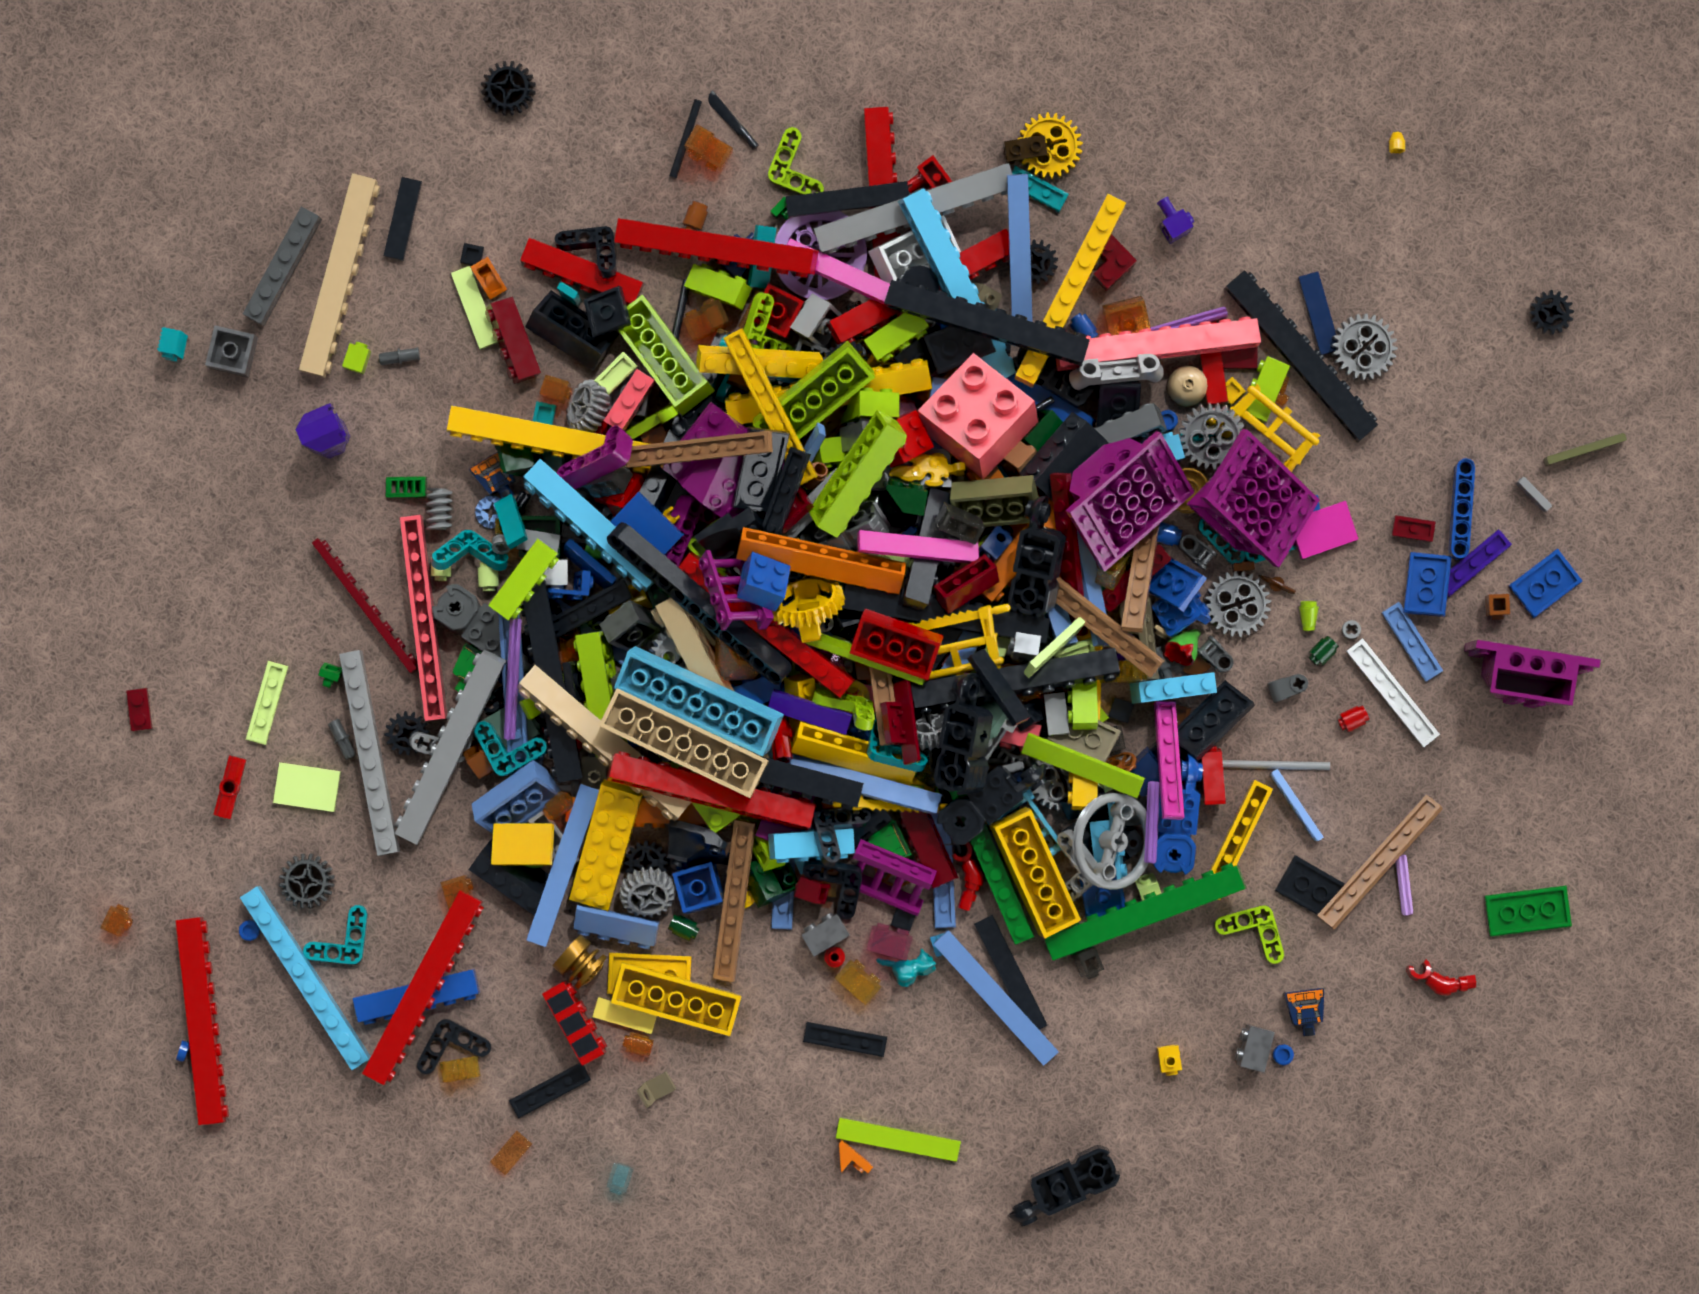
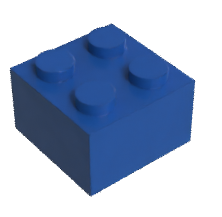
[737,552,790,611]
[672,862,724,914]

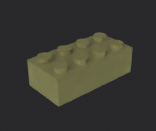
[950,475,1039,529]

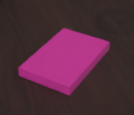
[1295,501,1358,559]

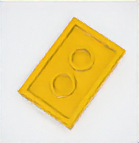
[491,823,554,865]

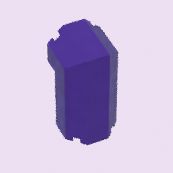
[295,403,351,459]

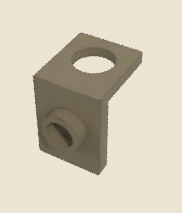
[971,281,1002,311]
[637,1072,676,1108]

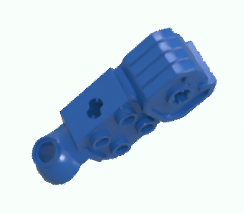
[1153,754,1203,875]

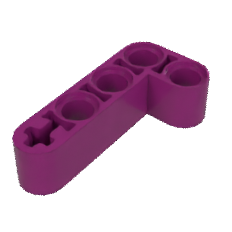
[557,425,633,490]
[665,494,717,567]

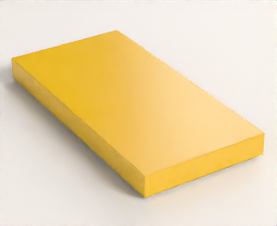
[607,953,692,994]

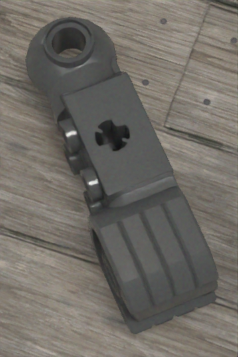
[788,500,891,580]
[432,584,532,674]

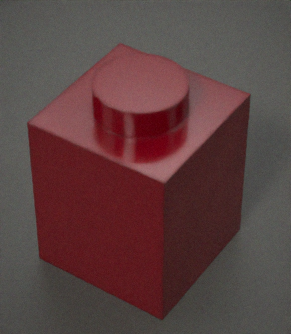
[795,877,831,904]

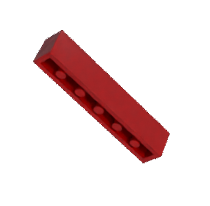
[520,238,644,306]

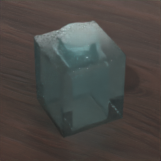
[606,1162,634,1195]

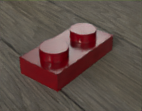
[1391,515,1436,542]
[126,688,153,731]

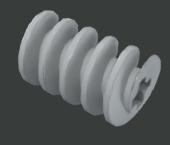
[426,488,452,530]

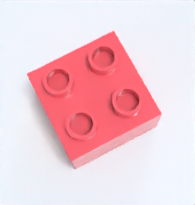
[918,353,1038,479]

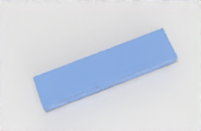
[1270,769,1324,841]

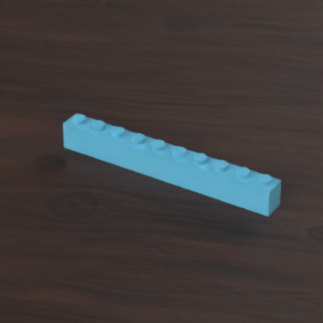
[897,188,1016,378]
[240,886,371,1070]

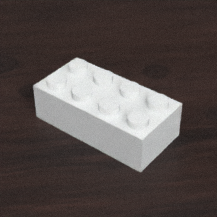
[868,215,961,283]

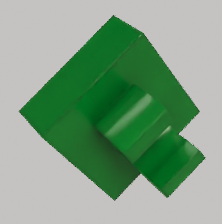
[770,197,789,220]
[318,663,343,688]

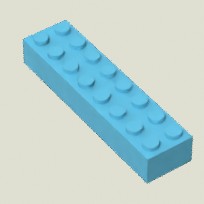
[523,459,654,592]
[614,646,784,757]

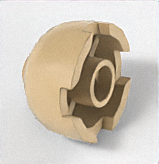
[1167,365,1208,407]

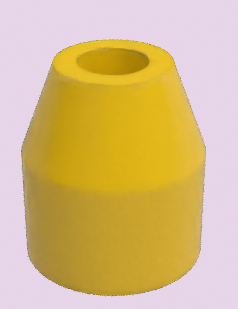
[1389,132,1405,153]

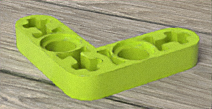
[768,127,824,195]
[744,292,793,351]
[625,403,678,439]
[812,689,875,730]
[1214,905,1284,964]

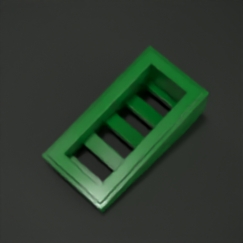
[386,476,427,498]

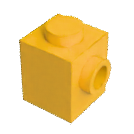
[1157,1044,1182,1076]

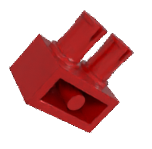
[907,155,953,194]
[594,471,645,517]

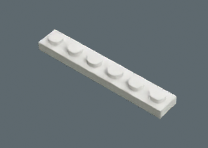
[1346,638,1440,747]

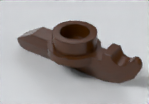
[1259,575,1296,594]

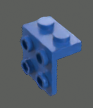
[547,570,593,601]
[1152,591,1212,637]

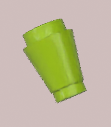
[1299,601,1319,631]

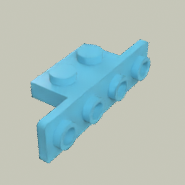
[1089,802,1127,879]

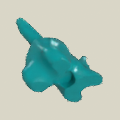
[876,949,936,987]

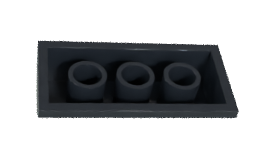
[525,290,619,371]
[1019,412,1108,502]
[468,837,549,916]

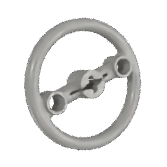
[1072,793,1149,890]

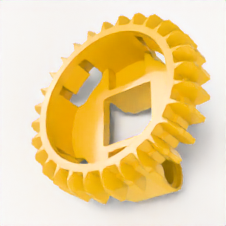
[772,576,845,643]

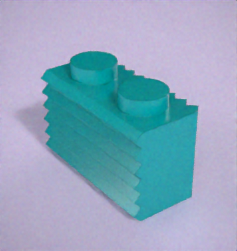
[157,327,188,362]

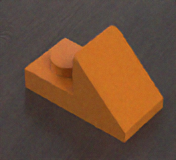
[470,257,508,300]
[839,1139,873,1173]

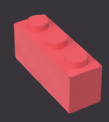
[603,369,656,431]

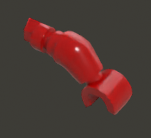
[952,842,984,911]
[1406,959,1476,996]

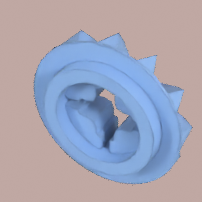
[475,496,501,528]

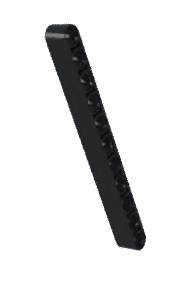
[607,522,792,685]

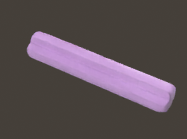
[1396,855,1413,916]

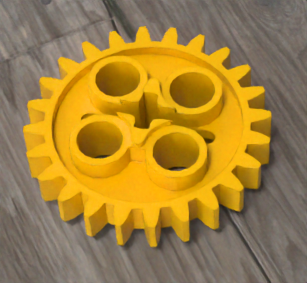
[1018,112,1083,179]

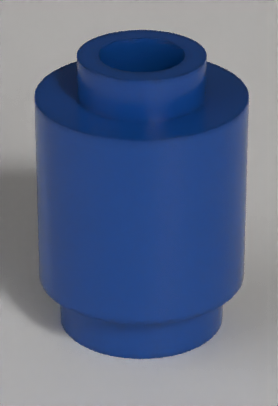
[1069,313,1099,338]
[1157,522,1183,546]

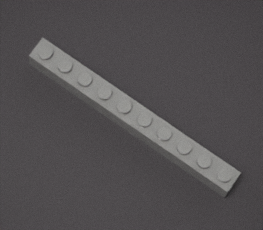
[814,163,1013,254]
[339,650,400,856]
[395,650,507,845]

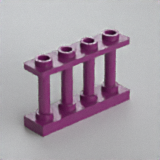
[699,550,774,630]
[850,839,937,916]

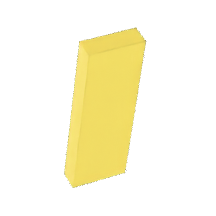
[592,997,657,1034]

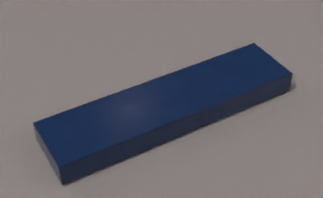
[1298,271,1337,355]

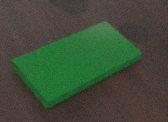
[1484,885,1572,937]

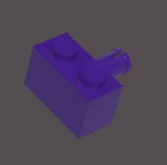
[1157,196,1194,244]

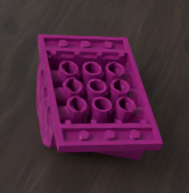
[660,402,785,519]
[1187,429,1320,567]
[1066,431,1195,572]
[1464,640,1601,708]

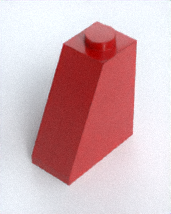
[1200,745,1226,805]

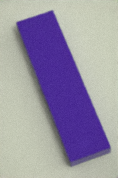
[1447,529,1512,597]
[768,689,853,735]

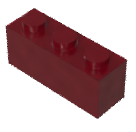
[934,554,999,614]

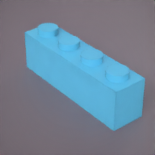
[1129,672,1217,704]
[768,828,855,863]

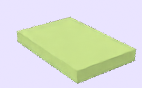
[273,762,341,812]

